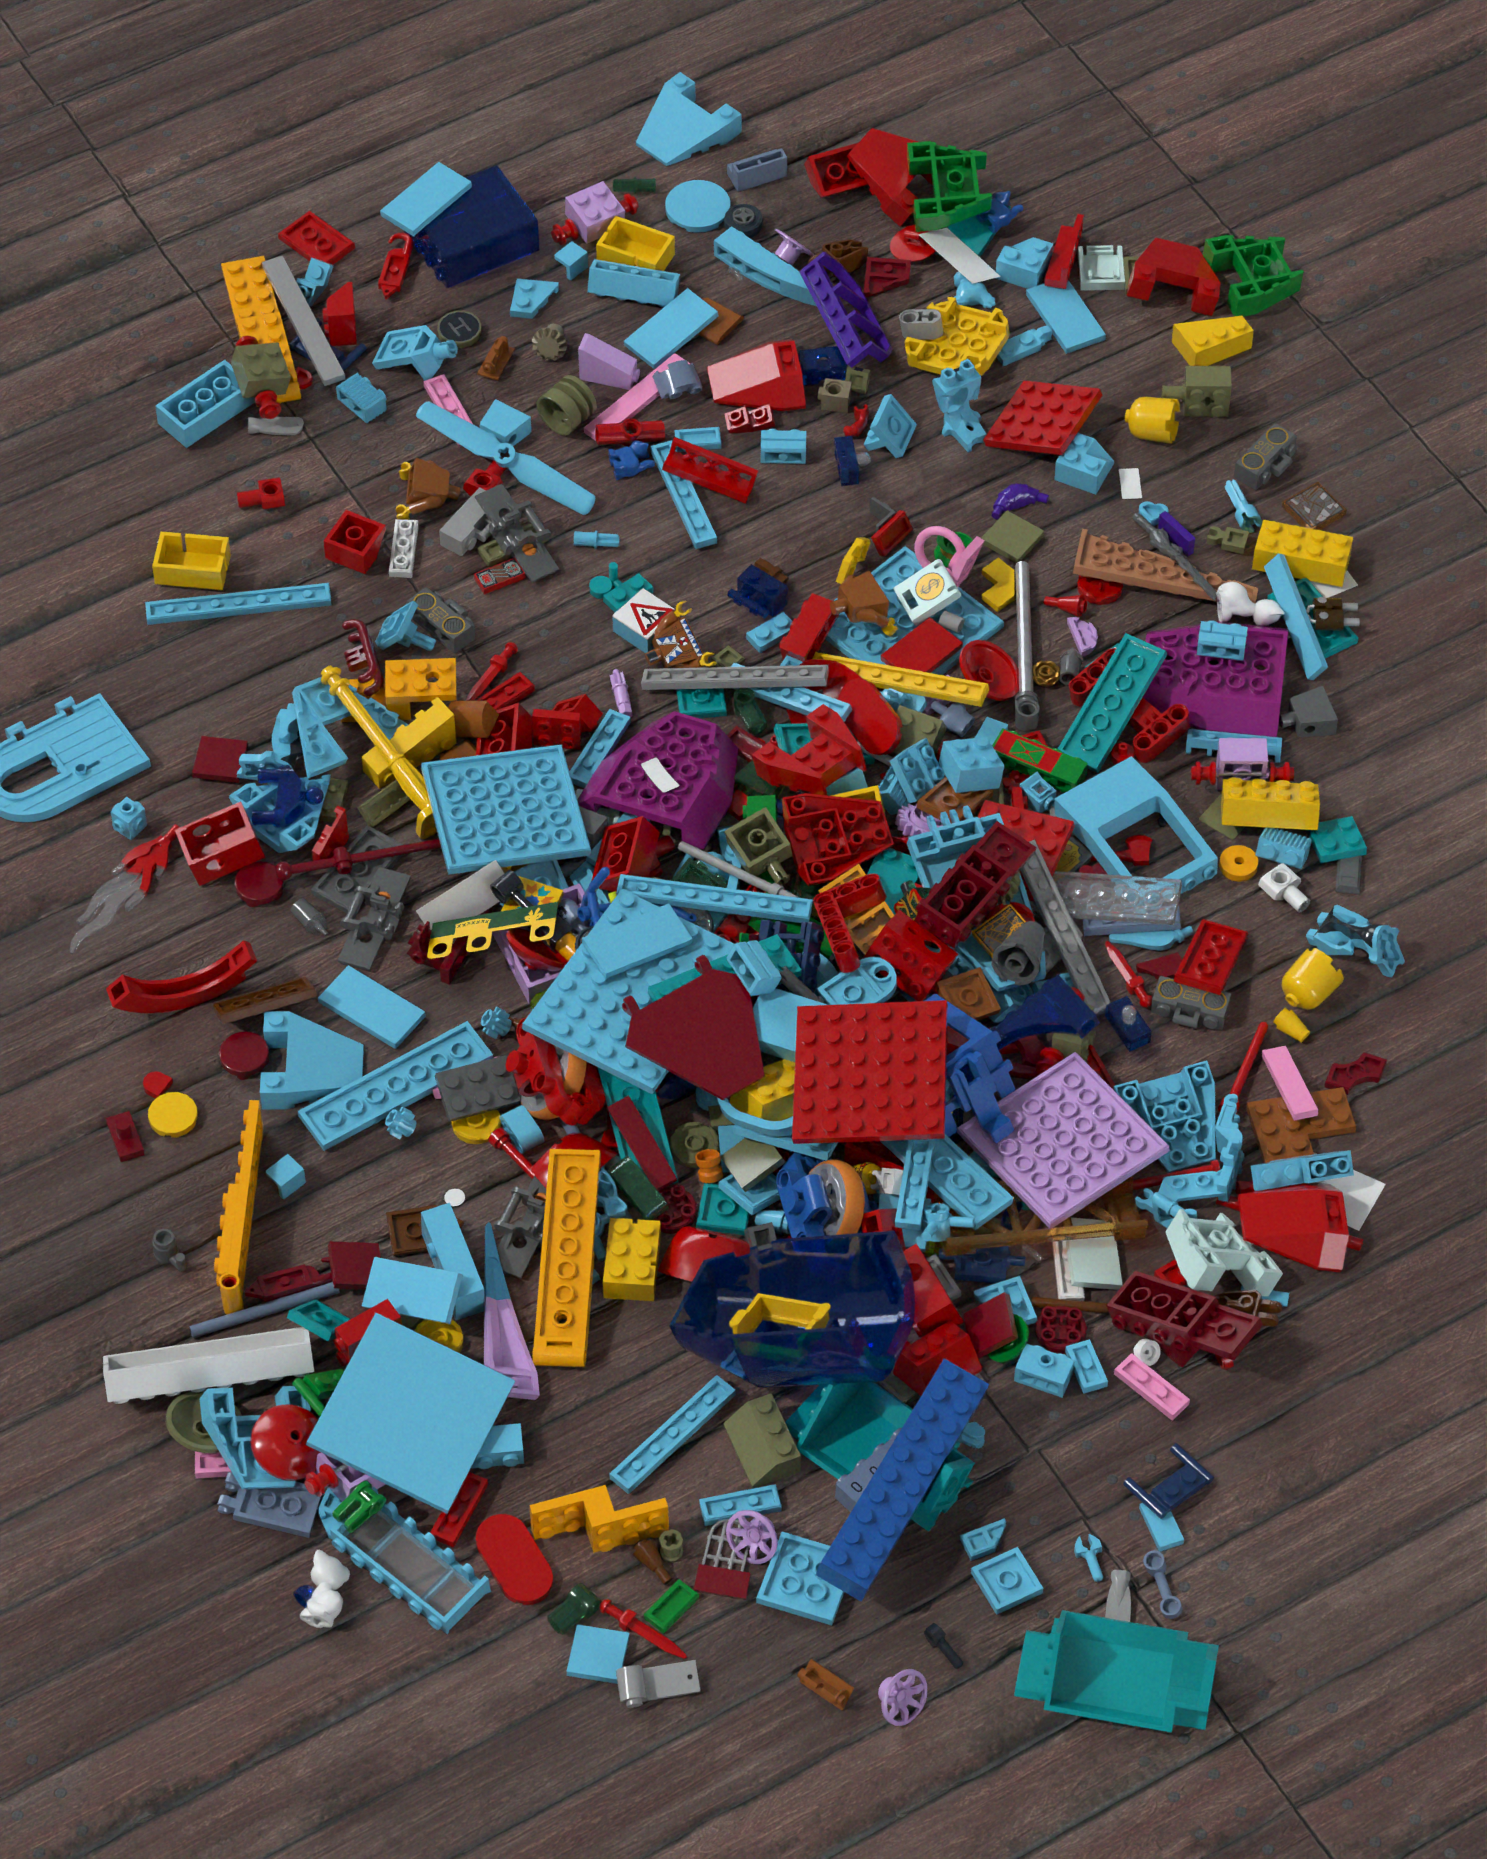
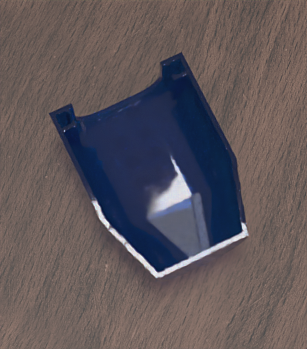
[669,1231,915,1388]

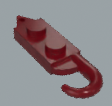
[245,1257,333,1302]

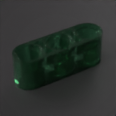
[607,1155,669,1220]

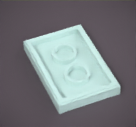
[1063,1217,1123,1290]

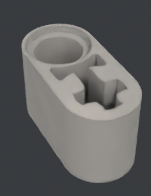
[899,309,944,339]

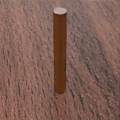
[1031,1297,1108,1313]

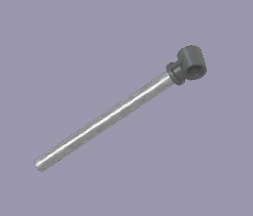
[1015,561,1039,732]

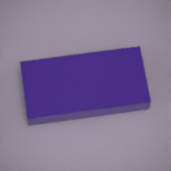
[1158,511,1195,557]

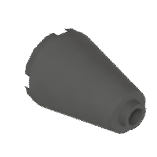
[991,921,1045,985]

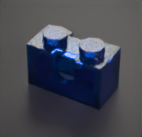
[798,346,847,385]

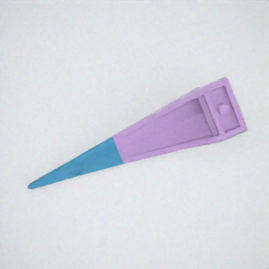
[484,1222,540,1400]

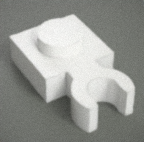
[871,1168,903,1195]

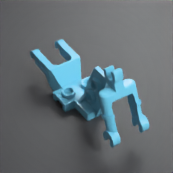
[1135,1094,1245,1228]

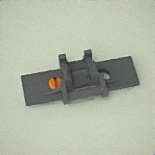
[475,484,559,583]
[338,867,411,971]
[494,1175,546,1279]

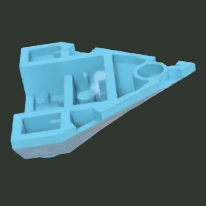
[229,775,331,853]

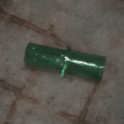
[612,177,656,194]

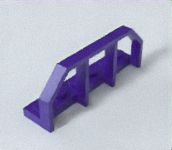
[799,251,893,368]

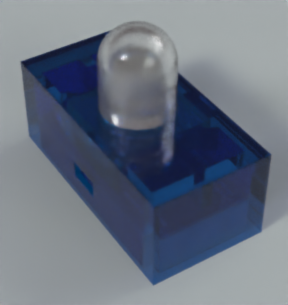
[834,436,871,486]
[1105,996,1152,1052]

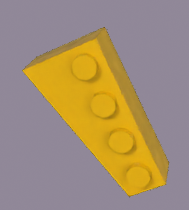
[362,697,456,789]

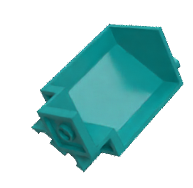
[785,1375,975,1532]
[1014,1610,1219,1732]

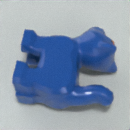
[976,191,1023,233]
[608,440,655,480]

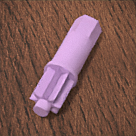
[609,669,632,717]

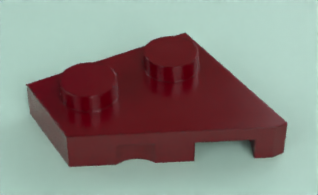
[864,257,911,297]

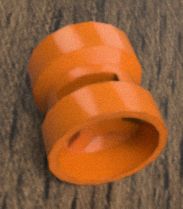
[695,1149,723,1183]

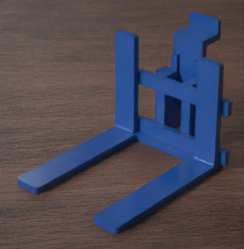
[925,994,1015,1143]

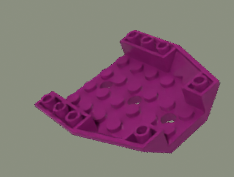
[1143,621,1288,737]
[577,711,738,850]

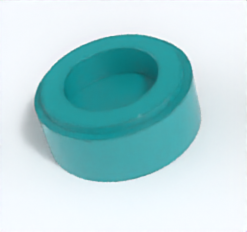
[589,576,612,599]

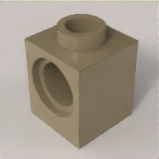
[818,378,852,413]

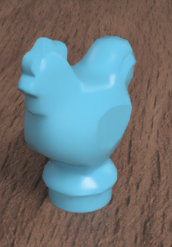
[954,271,995,308]

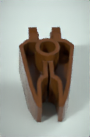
[808,239,868,277]
[1215,1290,1282,1331]

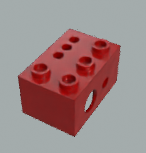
[175,801,266,886]
[862,910,958,1001]
[881,1243,964,1338]

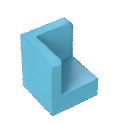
[554,241,588,280]
[266,1154,306,1199]

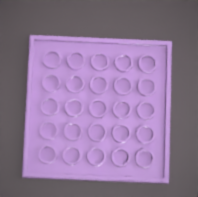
[957,1052,1169,1229]

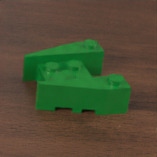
[907,141,992,232]
[1203,235,1304,317]

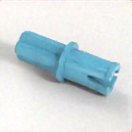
[574,530,620,549]

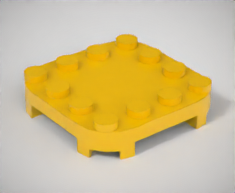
[905,297,1010,376]

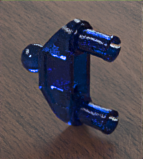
[252,765,324,828]

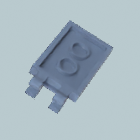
[218,1472,323,1538]

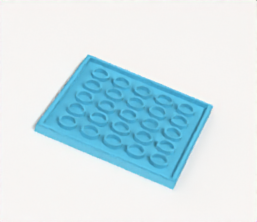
[825,546,1004,675]
[421,744,591,875]
[306,1313,515,1514]

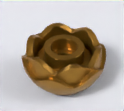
[1032,661,1060,687]

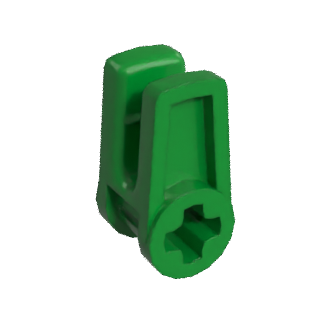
[332,1481,386,1533]

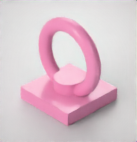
[914,526,985,587]

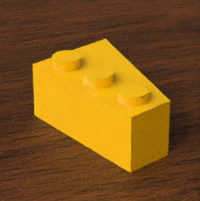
[1172,316,1254,366]

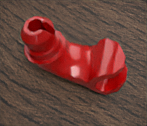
[843,404,869,437]

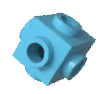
[111,797,147,840]

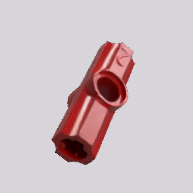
[595,418,665,447]

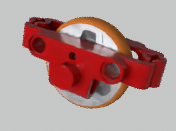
[506,1008,605,1126]

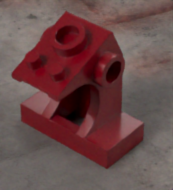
[407,921,469,985]

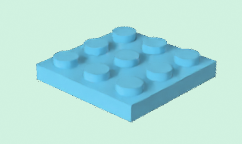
[756,1532,844,1626]

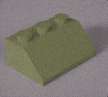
[723,1393,801,1489]

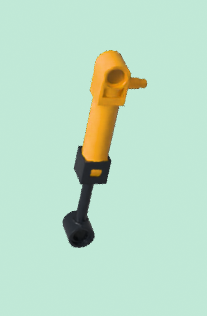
[490,870,582,961]

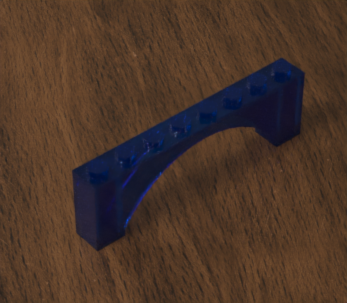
[949,975,1100,1145]

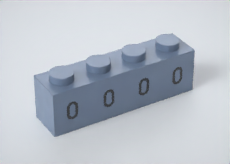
[835,1428,902,1512]

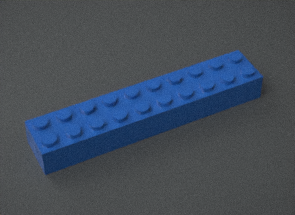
[816,1359,989,1602]

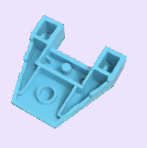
[636,72,742,166]
[260,1011,364,1110]
[200,1386,311,1489]

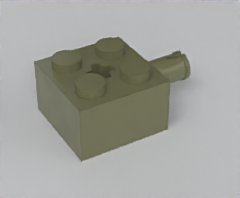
[1162,366,1232,417]
[724,807,793,886]

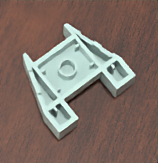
[1166,1209,1283,1296]

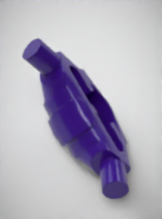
[991,483,1049,520]

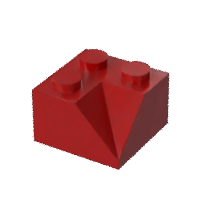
[323,282,357,346]
[323,510,386,574]

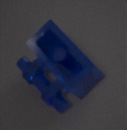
[727,564,788,618]

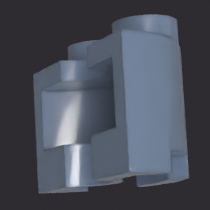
[652,360,703,399]

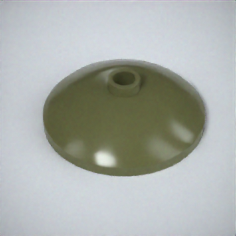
[166,1391,242,1453]

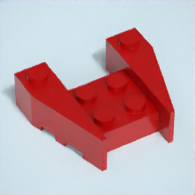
[751,704,867,796]

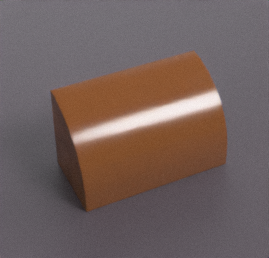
[448,701,499,738]

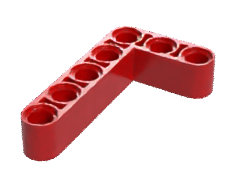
[813,874,887,973]

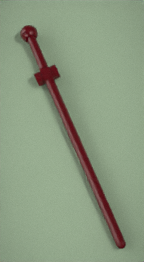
[275,839,441,880]

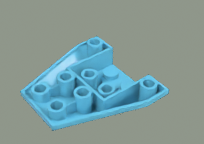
[1113,1061,1216,1173]

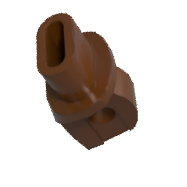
[754,558,789,590]

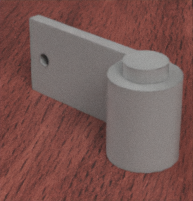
[616,1660,700,1708]

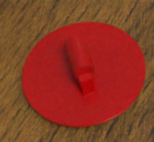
[890,225,936,262]

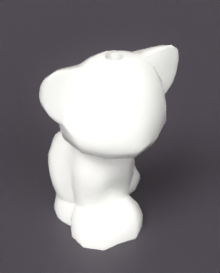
[1216,582,1285,626]
[300,1549,350,1628]

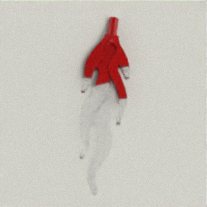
[70,824,180,955]

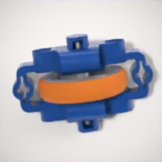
[776,1152,878,1284]

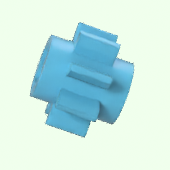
[481,1007,511,1039]
[385,1106,416,1139]

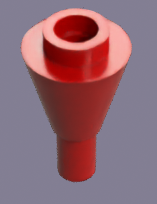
[1044,595,1087,618]

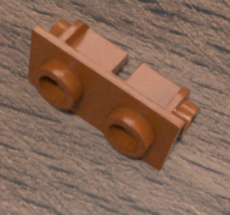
[477,336,515,381]
[797,1659,854,1711]

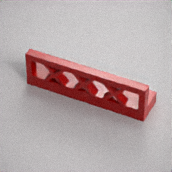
[1044,214,1084,289]
[662,437,759,503]

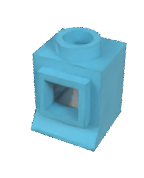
[1020,772,1056,813]

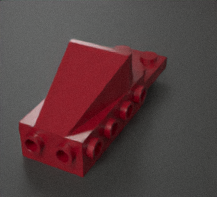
[914,821,1037,948]
[1106,1271,1263,1367]

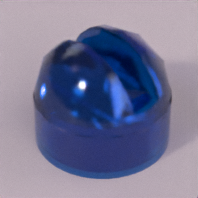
[293,1585,315,1608]

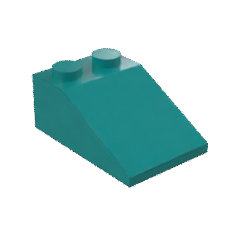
[867,848,921,915]

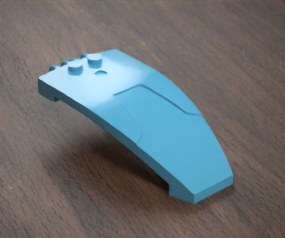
[907,805,1046,991]

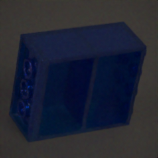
[404,165,540,288]

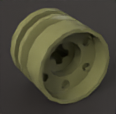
[536,375,597,436]

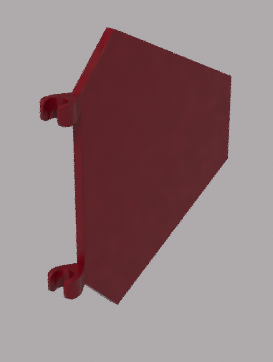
[622,955,765,1101]

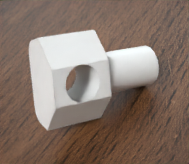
[1258,863,1310,913]

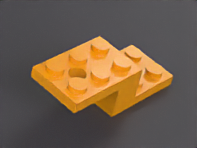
[341,658,457,722]
[818,864,894,954]
[529,1485,669,1553]

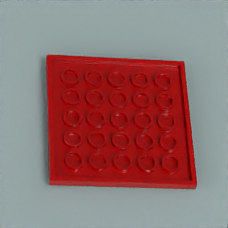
[792,1000,948,1144]

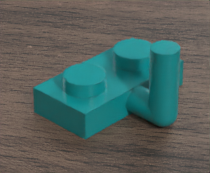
[603,562,653,612]

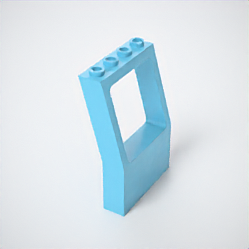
[1054,756,1218,909]

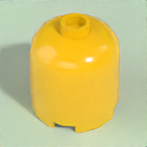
[1125,397,1180,444]
[1281,948,1344,1010]

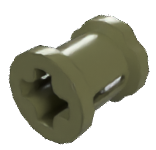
[659,1529,683,1563]

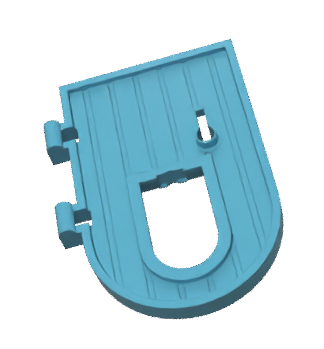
[0,693,151,822]

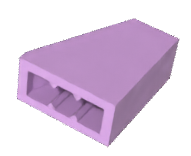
[578,333,640,390]

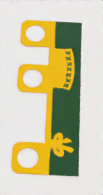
[427,902,558,959]

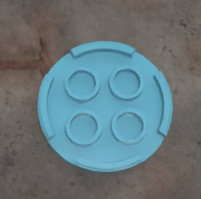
[665,180,730,232]

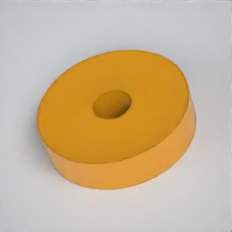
[1219,845,1258,882]

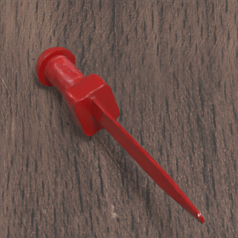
[466,642,518,701]
[1105,941,1153,1008]
[599,1599,687,1659]

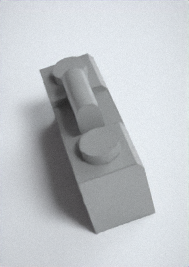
[439,487,503,556]

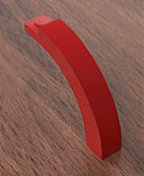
[106,940,257,1013]

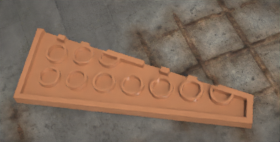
[1073,529,1258,603]

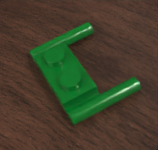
[292,1369,345,1417]

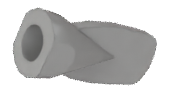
[248,417,304,435]
[1105,1570,1131,1622]

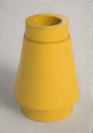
[1273,1008,1310,1043]

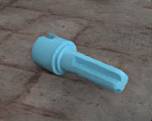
[1225,480,1262,533]

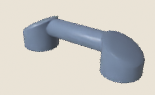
[1143,1550,1183,1619]

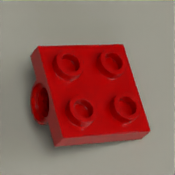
[532,709,582,750]

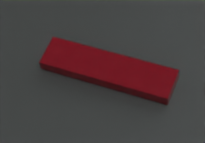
[607,1095,677,1193]

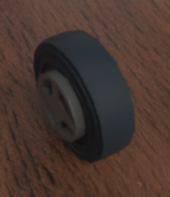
[724,204,763,238]

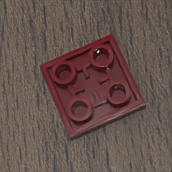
[192,736,248,783]
[328,1241,381,1290]
[963,1292,1018,1359]

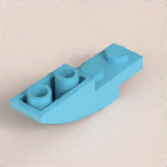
[1251,1150,1354,1191]

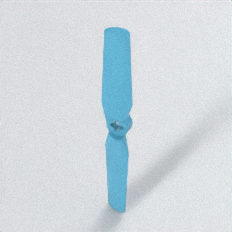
[416,402,595,515]

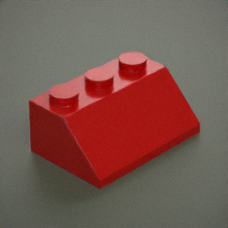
[804,143,868,198]
[476,703,533,756]
[592,816,660,892]
[893,1320,982,1396]

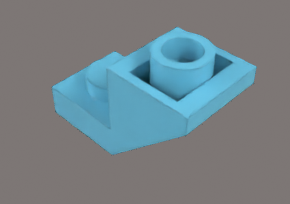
[296,258,334,307]

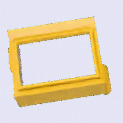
[729,1293,831,1364]

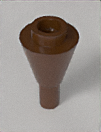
[633,1539,672,1585]

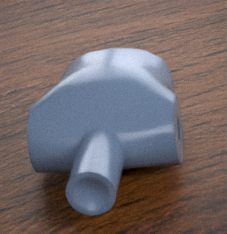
[931,700,975,737]

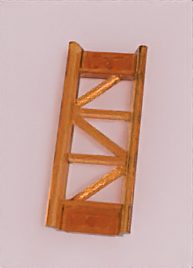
[933,1175,1148,1256]

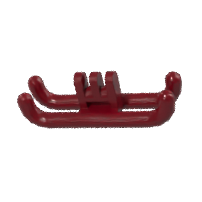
[342,619,384,696]

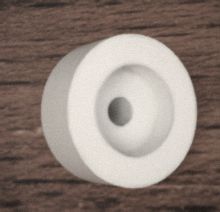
[1134,1339,1160,1366]

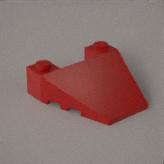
[847,128,933,226]
[1127,238,1221,316]

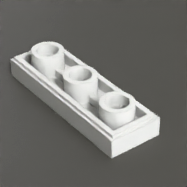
[389,519,419,578]

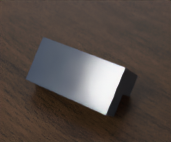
[727,148,787,192]

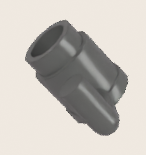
[152,1229,187,1272]

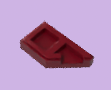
[1136,952,1182,980]

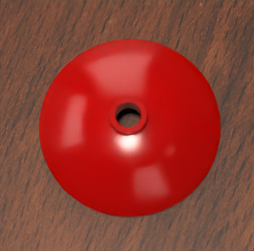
[959,640,1019,701]
[506,928,568,971]
[251,1404,321,1481]

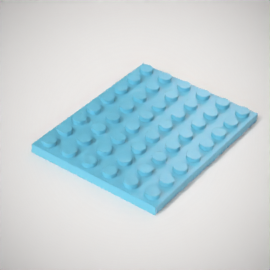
[522,889,735,1094]

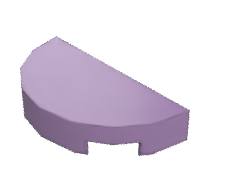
[1067,617,1098,657]

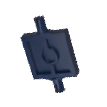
[939,1233,1026,1283]

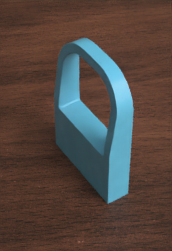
[717,988,827,1136]

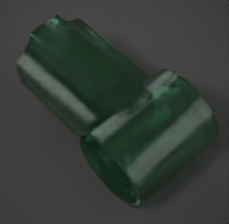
[734,688,767,736]
[547,1583,602,1635]

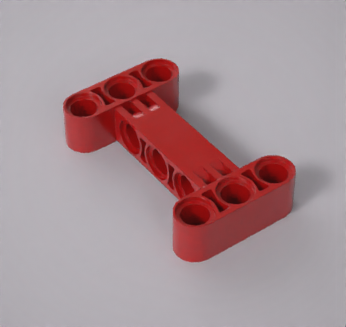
[1069,648,1190,763]

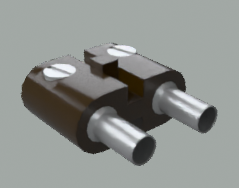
[1306,597,1360,631]

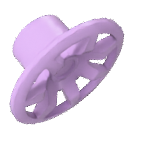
[775,229,814,266]
[726,1510,778,1564]
[878,1669,927,1726]

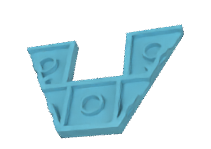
[292,677,409,779]

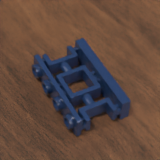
[758,920,824,993]

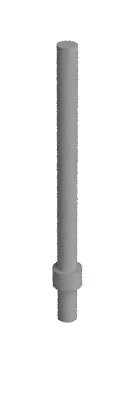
[678,841,799,898]

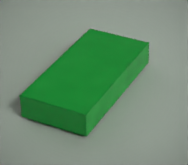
[644,1579,699,1634]

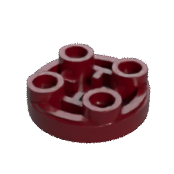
[235,861,284,907]
[219,1031,270,1080]
[646,1184,697,1234]
[1035,1306,1087,1354]

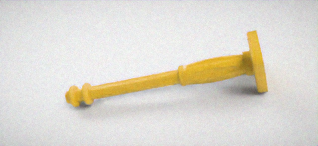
[321,665,437,840]

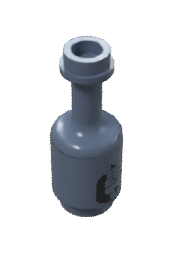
[557,899,590,938]

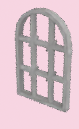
[702,1519,751,1572]

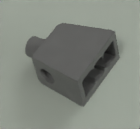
[1279,686,1338,737]

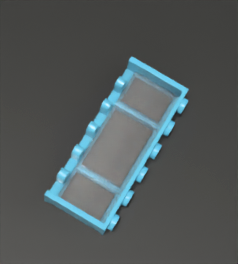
[330,1487,491,1634]

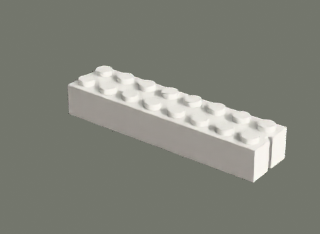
[103,1327,314,1404]

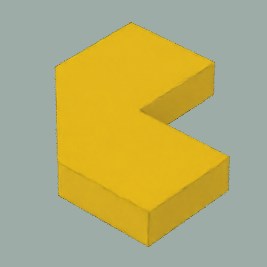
[836,537,871,584]
[982,557,1014,612]

